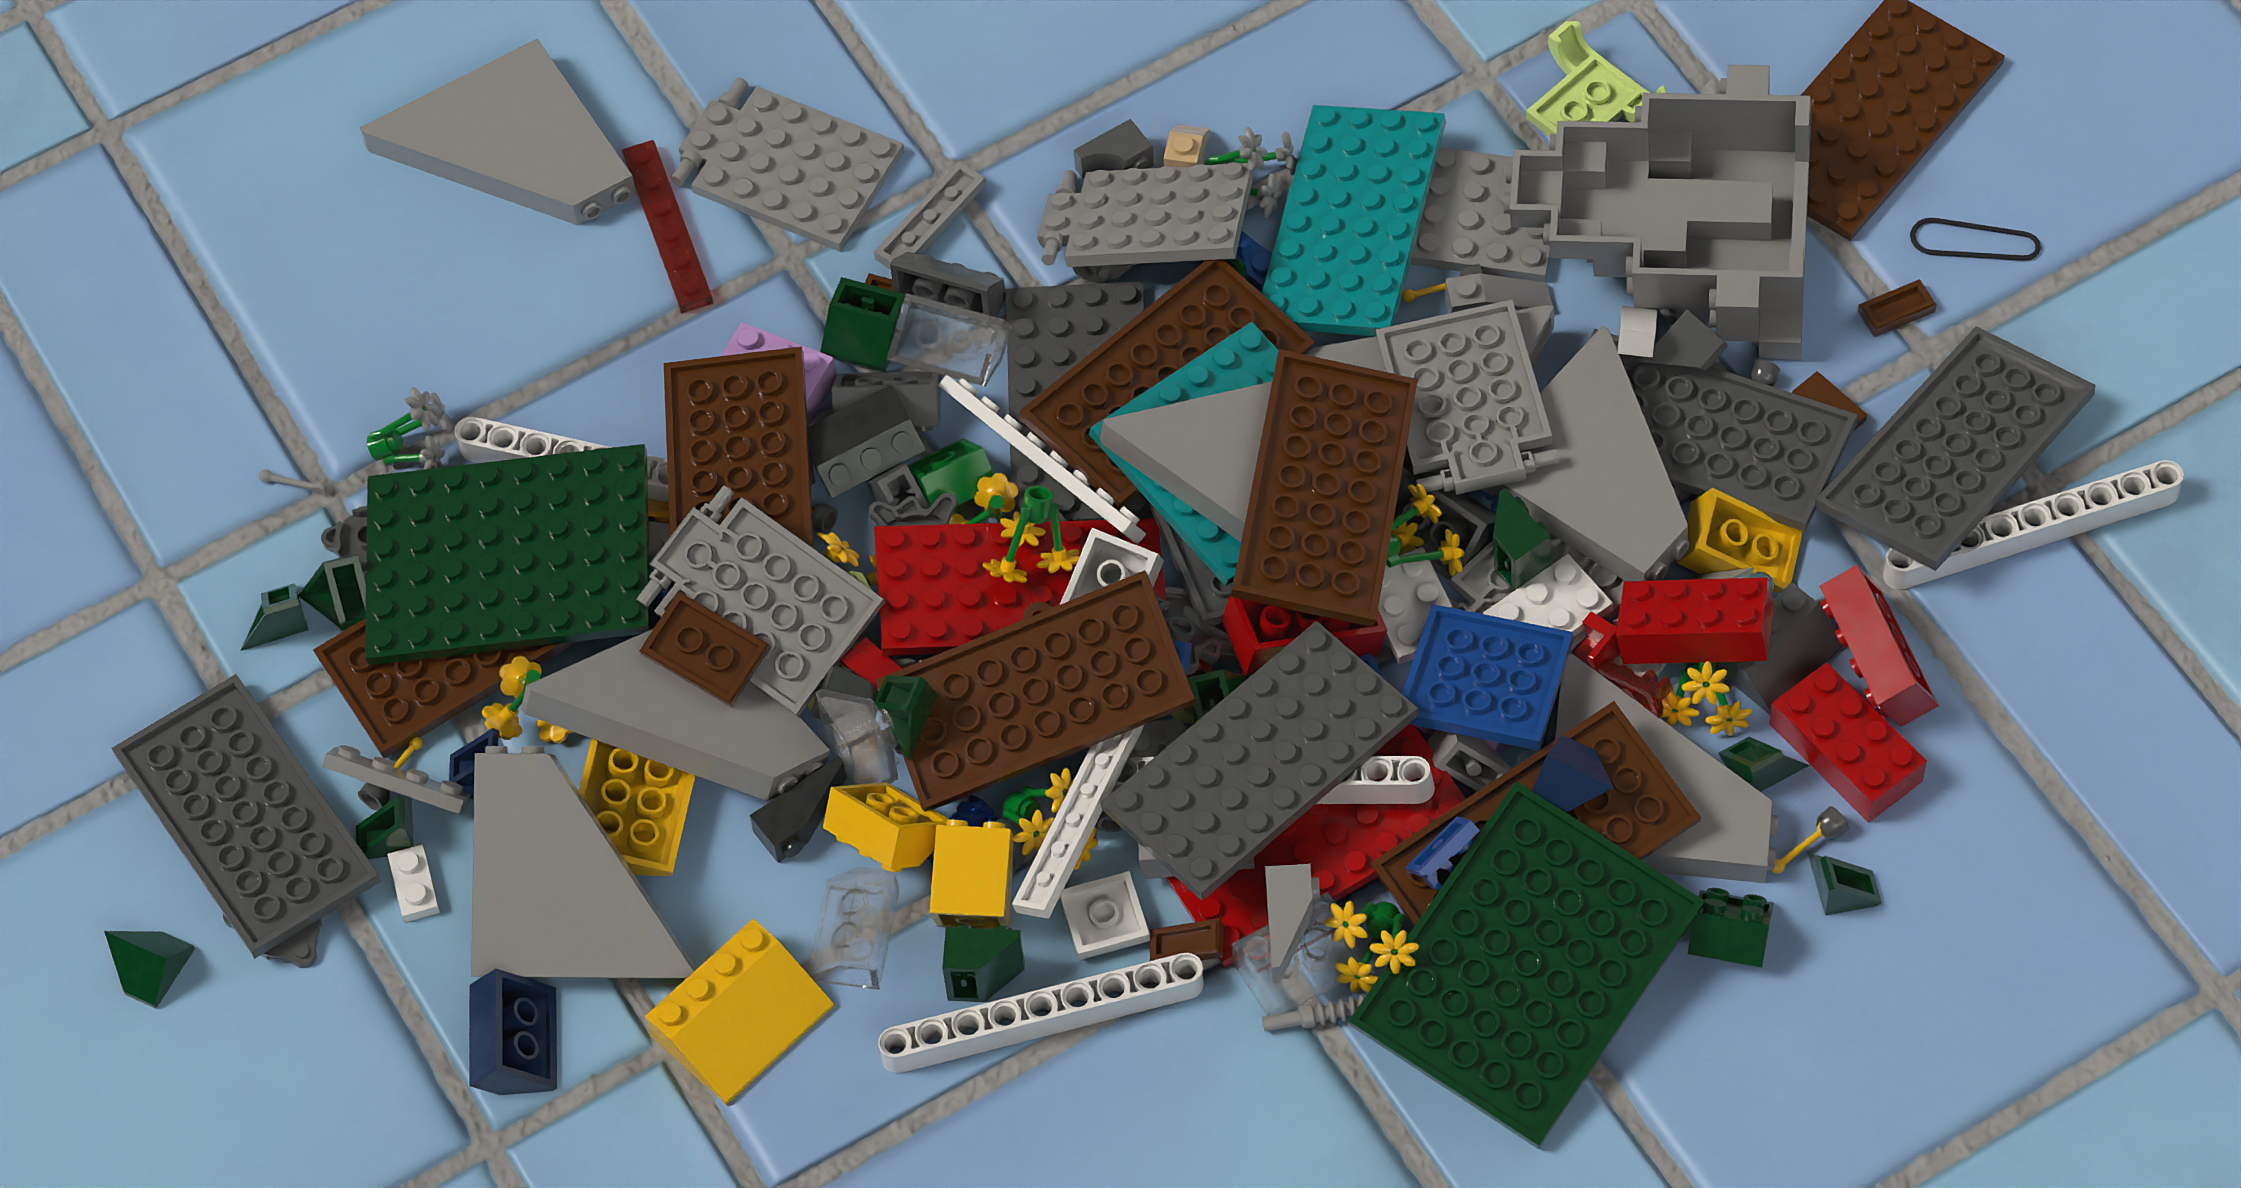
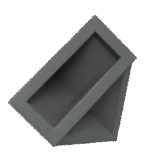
[1641,309,1728,371]

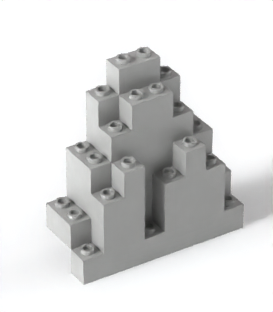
[1504,65,1811,360]

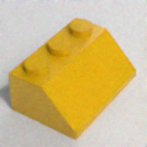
[823,782,950,872]

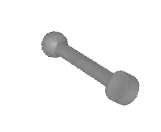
[259,470,328,495]

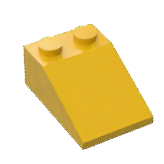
[1677,488,1803,593]

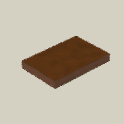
[639,591,771,708]

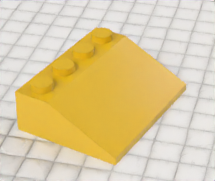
[579,738,695,876]
[644,919,834,1106]

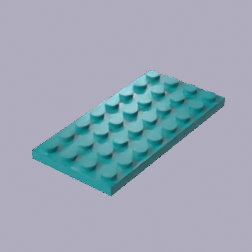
[1262,105,1446,336]

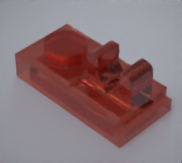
[1597,659,1673,718]

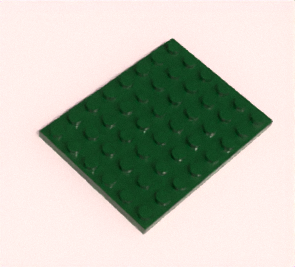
[365,444,651,665]
[1348,781,1705,1149]

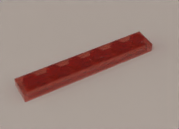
[622,140,714,314]

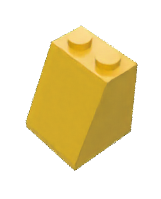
[929,820,1014,929]

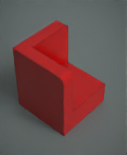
[1573,612,1620,675]

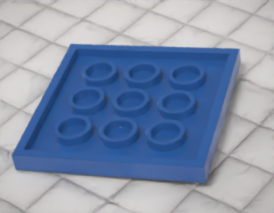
[1402,604,1573,751]

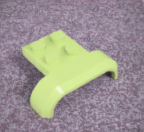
[1526,21,1666,137]

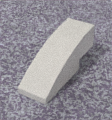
[1617,305,1657,357]

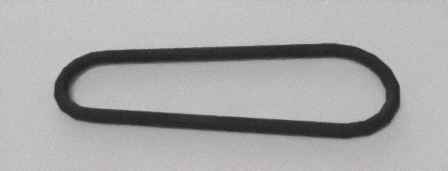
[1910,218,2041,260]

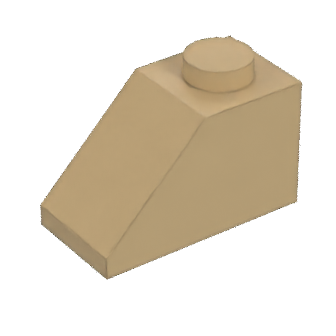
[1163,124,1210,167]

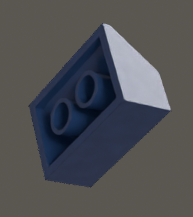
[469,968,557,1095]

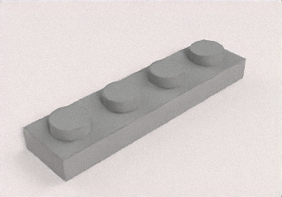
[874,161,986,269]
[322,745,471,814]

